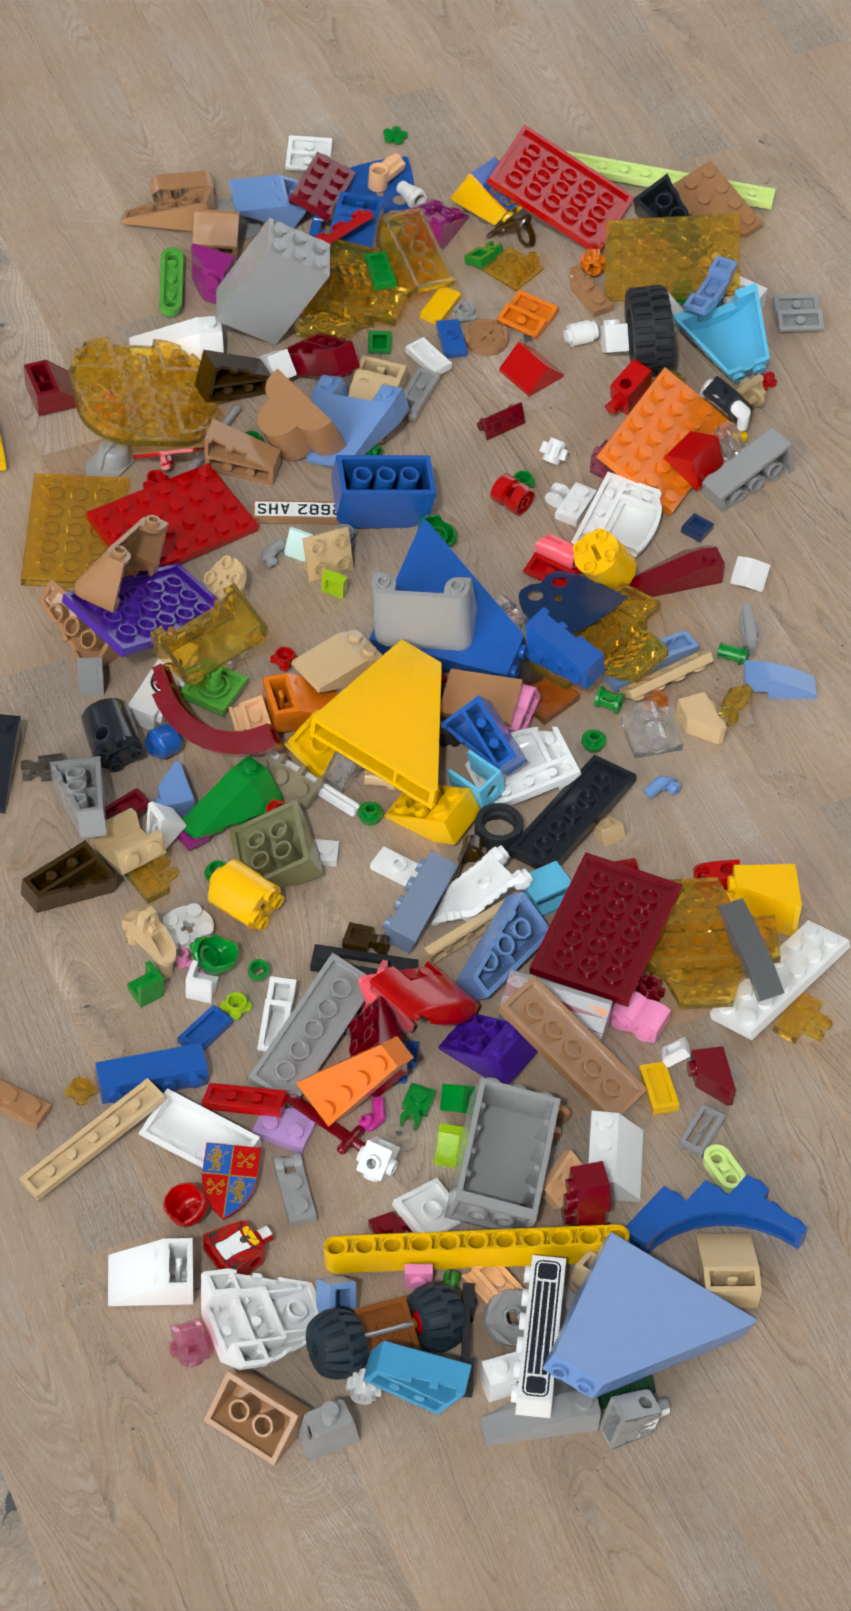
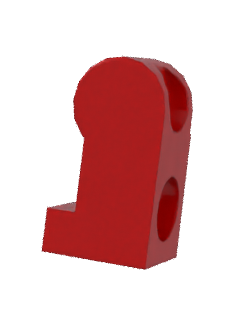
[693,859,740,893]

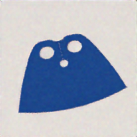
[345,156,414,216]

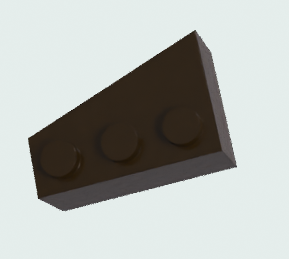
[194,349,271,403]
[21,840,117,913]

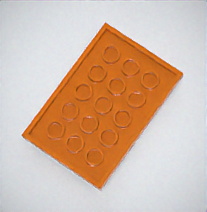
[596,367,736,516]

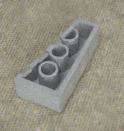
[702,428,794,512]

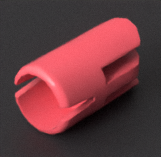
[535,534,576,569]

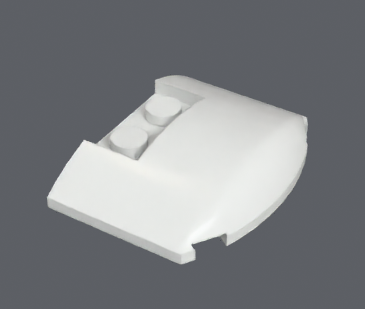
[571,472,662,557]
[465,727,581,806]

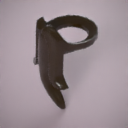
[486,214,536,248]

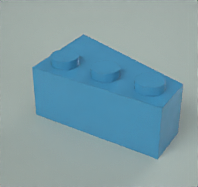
[363,1341,471,1415]

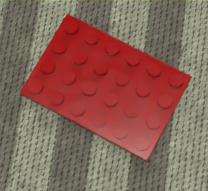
[486,124,634,251]
[86,463,259,575]

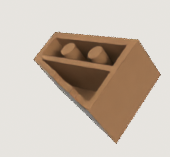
[205,419,281,486]

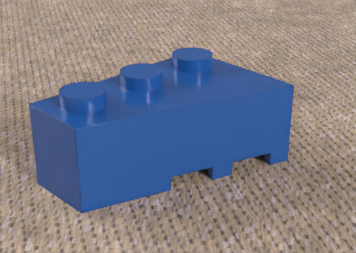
[525,607,605,689]
[440,695,528,775]

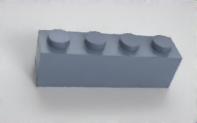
[382,851,458,954]

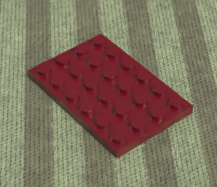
[529,852,683,1007]

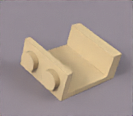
[89,808,166,875]

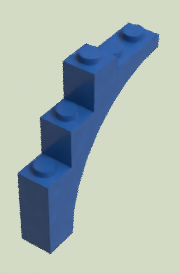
[625,1174,808,1254]

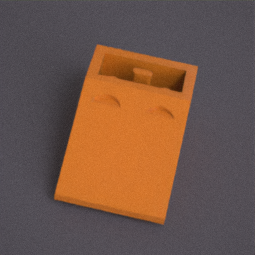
[262,673,338,733]

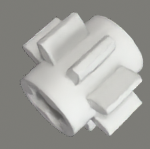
[539,437,570,465]
[346,1369,382,1405]

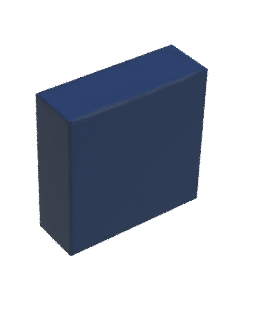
[681,513,714,543]

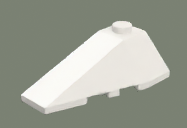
[129,316,224,369]

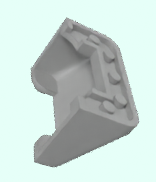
[371,572,478,651]

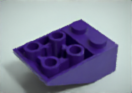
[438,1014,538,1085]

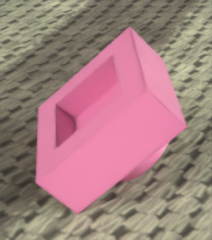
[404,1264,433,1290]

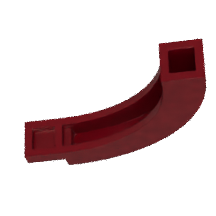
[152,664,284,757]

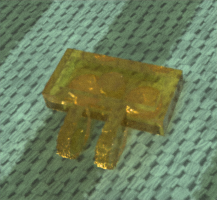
[124,855,179,904]
[772,992,833,1044]

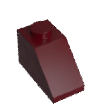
[686,1046,736,1106]

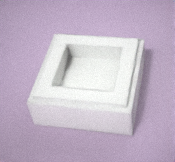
[662,1037,690,1068]

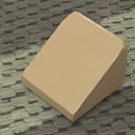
[592,816,626,847]

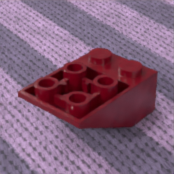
[349,996,407,1097]

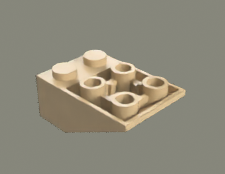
[348,355,406,401]
[695,1233,762,1308]

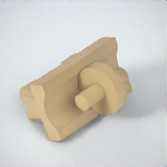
[736,374,766,407]

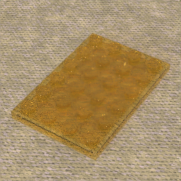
[605,213,740,302]

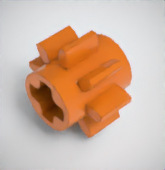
[580,249,606,276]

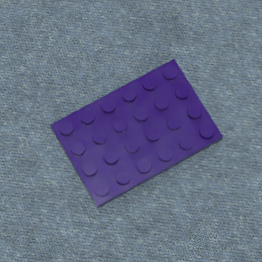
[62,563,237,657]

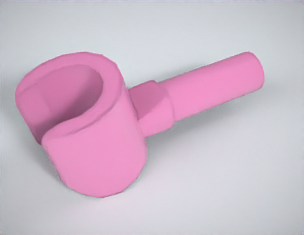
[175,947,207,974]

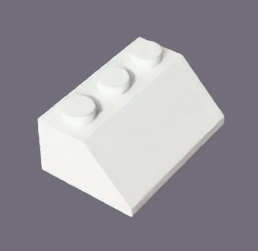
[587,1111,644,1202]

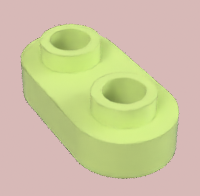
[703,1144,746,1194]

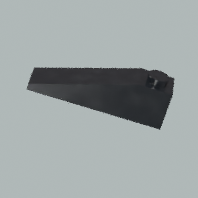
[0,714,22,814]

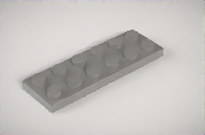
[247,953,365,1108]

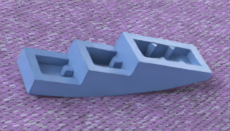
[602,630,700,693]

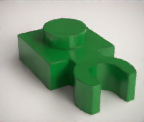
[464,241,503,268]
[400,1083,436,1131]

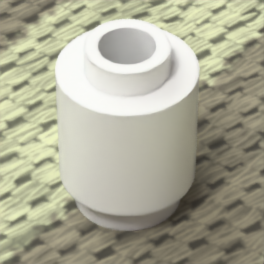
[563,320,599,347]

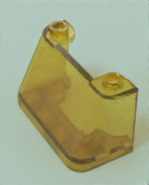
[150,583,268,685]

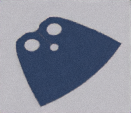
[519,571,627,634]

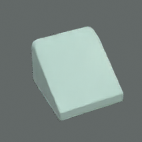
[284,527,313,562]

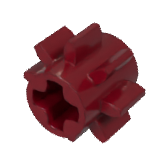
[636,974,665,1002]

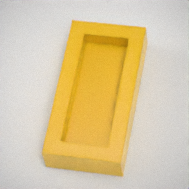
[420,285,461,325]
[638,1061,680,1115]

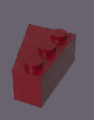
[561,1161,610,1226]

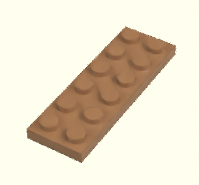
[497,975,648,1115]

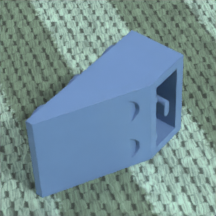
[229,175,306,228]

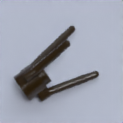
[452,835,488,882]

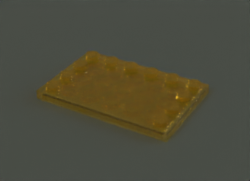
[21,473,129,588]

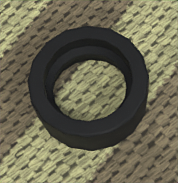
[474,803,523,851]

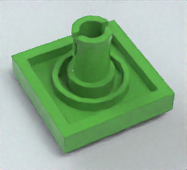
[180,659,248,717]

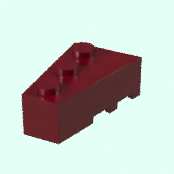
[285,332,360,377]

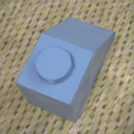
[154,761,194,818]
[316,1276,356,1313]

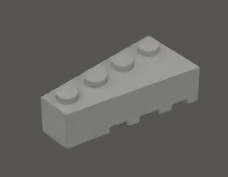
[49,756,107,839]

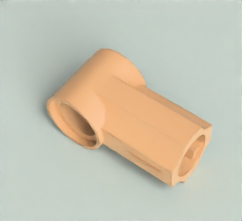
[368,153,405,192]

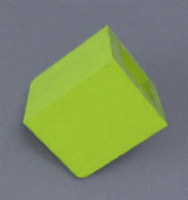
[434,1123,464,1168]

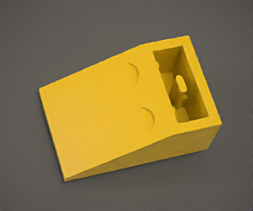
[385,785,480,845]

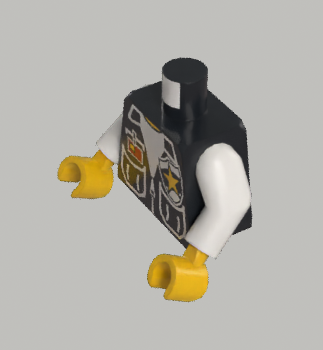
[698,376,755,446]

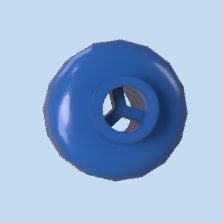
[145,723,183,759]

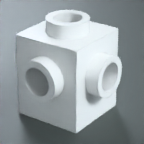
[356,1136,400,1182]

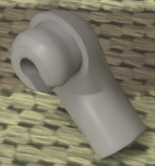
[261,538,286,568]

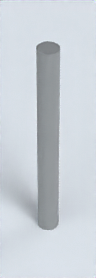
[189,405,241,470]

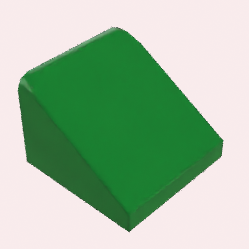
[368,330,391,354]

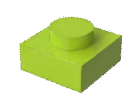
[321,569,348,599]

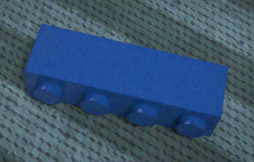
[95,1043,208,1104]

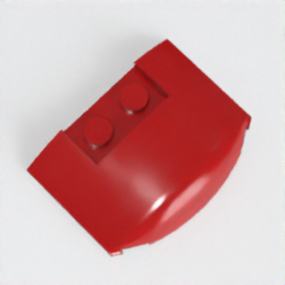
[369,961,481,1025]

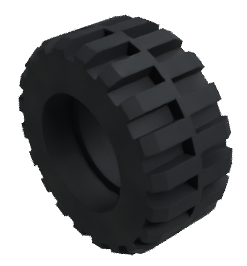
[624,284,675,373]

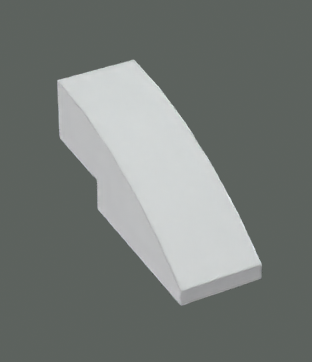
[257,976,297,1052]

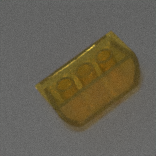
[376,207,456,299]

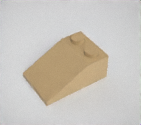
[291,630,383,693]

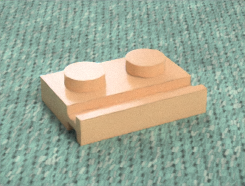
[228,695,272,731]
[461,1267,524,1308]

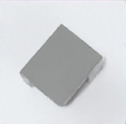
[77,657,104,697]

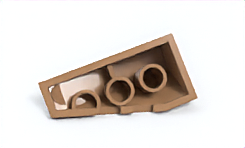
[39,580,120,668]

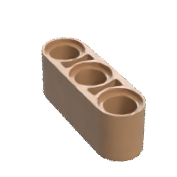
[150,171,216,204]

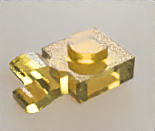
[719,684,753,727]

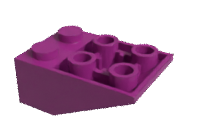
[397,199,469,252]

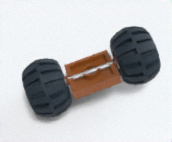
[306,1282,467,1380]

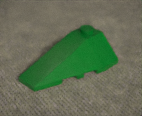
[182,756,284,839]

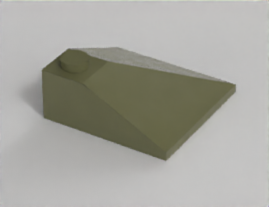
[229,799,323,888]

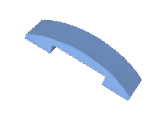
[683,255,738,315]

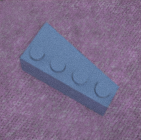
[456,892,549,1000]

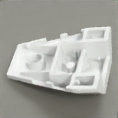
[201,1268,318,1370]

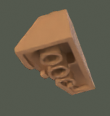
[121,186,215,231]

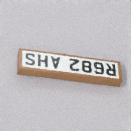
[252,500,341,525]

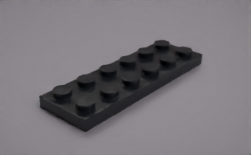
[508,754,636,869]

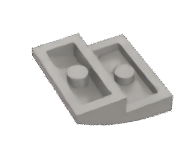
[772,294,824,332]

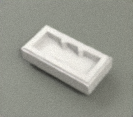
[405,337,452,375]
[370,846,418,886]

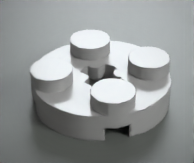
[482,1289,527,1348]

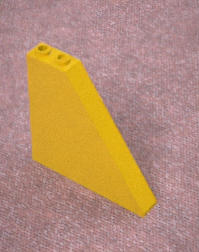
[310,639,442,810]

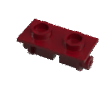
[477,402,526,440]

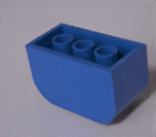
[331,455,436,528]

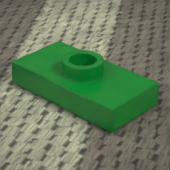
[364,251,397,291]

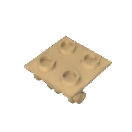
[302,526,354,582]

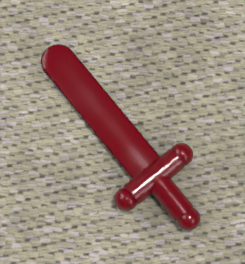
[287,1094,366,1155]

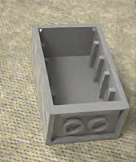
[215,218,330,345]
[444,1077,561,1229]

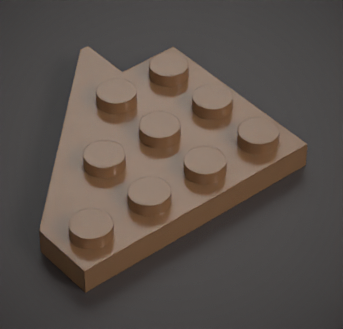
[673,160,763,238]

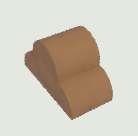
[257,369,347,461]

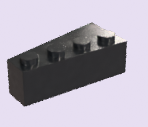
[633,173,708,269]

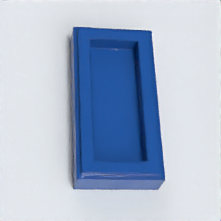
[177,1004,233,1052]

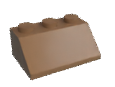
[203,1368,312,1466]

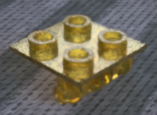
[482,247,544,291]

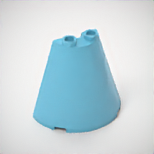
[673,283,770,384]

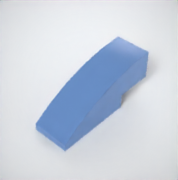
[742,660,817,699]

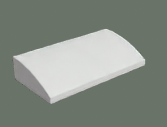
[139,1088,262,1169]

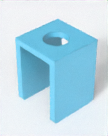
[447,750,506,809]
[524,861,571,917]

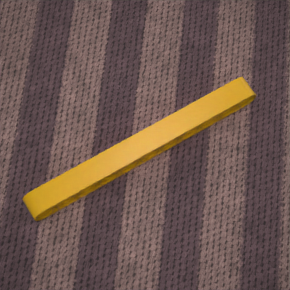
[323,1225,629,1274]

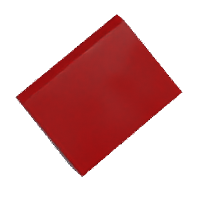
[499,342,564,397]
[664,431,724,491]

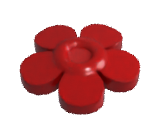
[754,372,777,391]

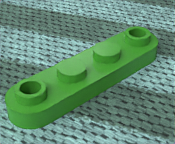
[159,247,184,317]

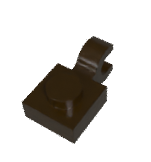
[342,922,390,955]

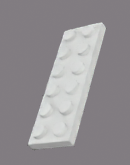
[710,920,850,1040]

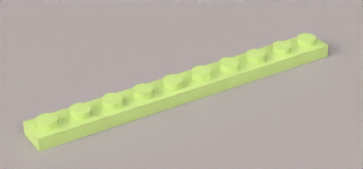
[566,151,776,210]

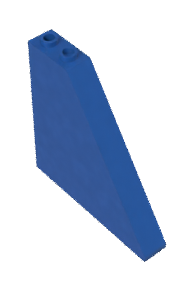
[369,520,528,679]

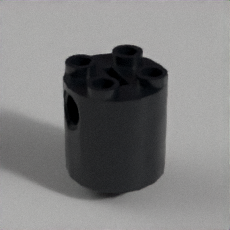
[81,698,143,773]

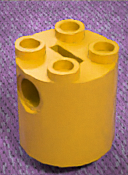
[573,528,637,591]
[207,859,284,931]

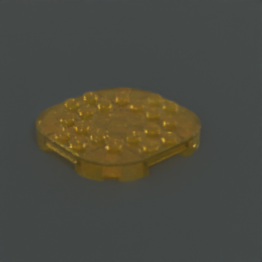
[68,337,218,447]

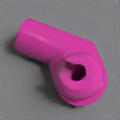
[359,1097,386,1131]

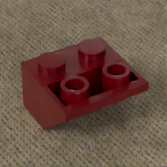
[24,360,83,416]

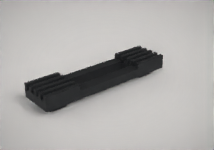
[310,944,418,975]
[458,1283,475,1398]

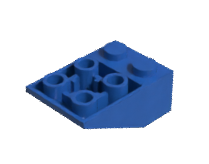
[330,191,384,263]

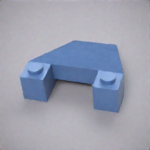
[306,375,409,467]

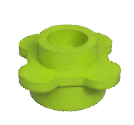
[220,992,252,1020]

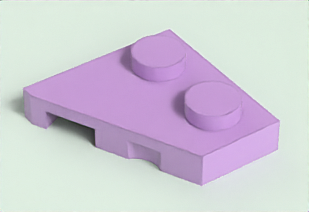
[252,1108,317,1154]

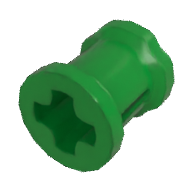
[594,686,625,715]

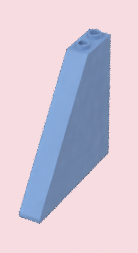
[542,1232,757,1399]

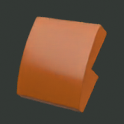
[496,289,559,339]

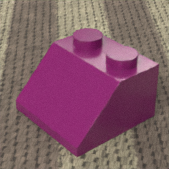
[191,243,235,304]

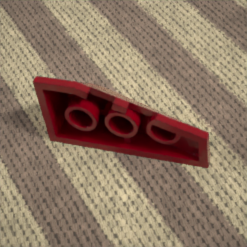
[625,545,725,601]

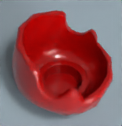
[163,1183,208,1228]

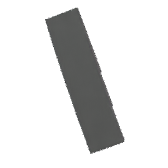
[718,898,785,1002]

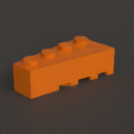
[296,1036,414,1126]

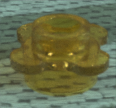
[64,1077,97,1106]

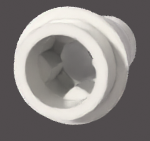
[396,181,427,208]

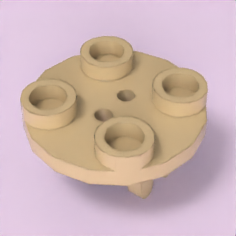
[203,555,248,604]

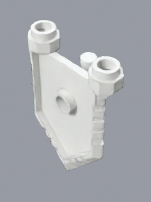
[431,845,533,926]

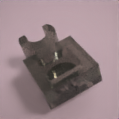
[20,753,64,782]

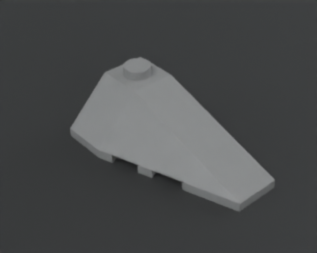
[480,1381,601,1446]

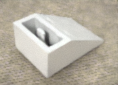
[108,1238,193,1306]

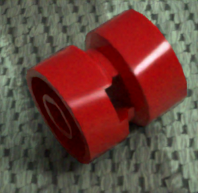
[490,473,535,516]

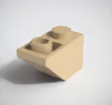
[675,692,727,745]

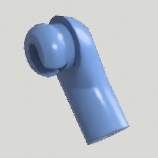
[643,776,681,799]

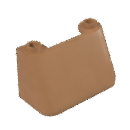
[74,515,169,613]

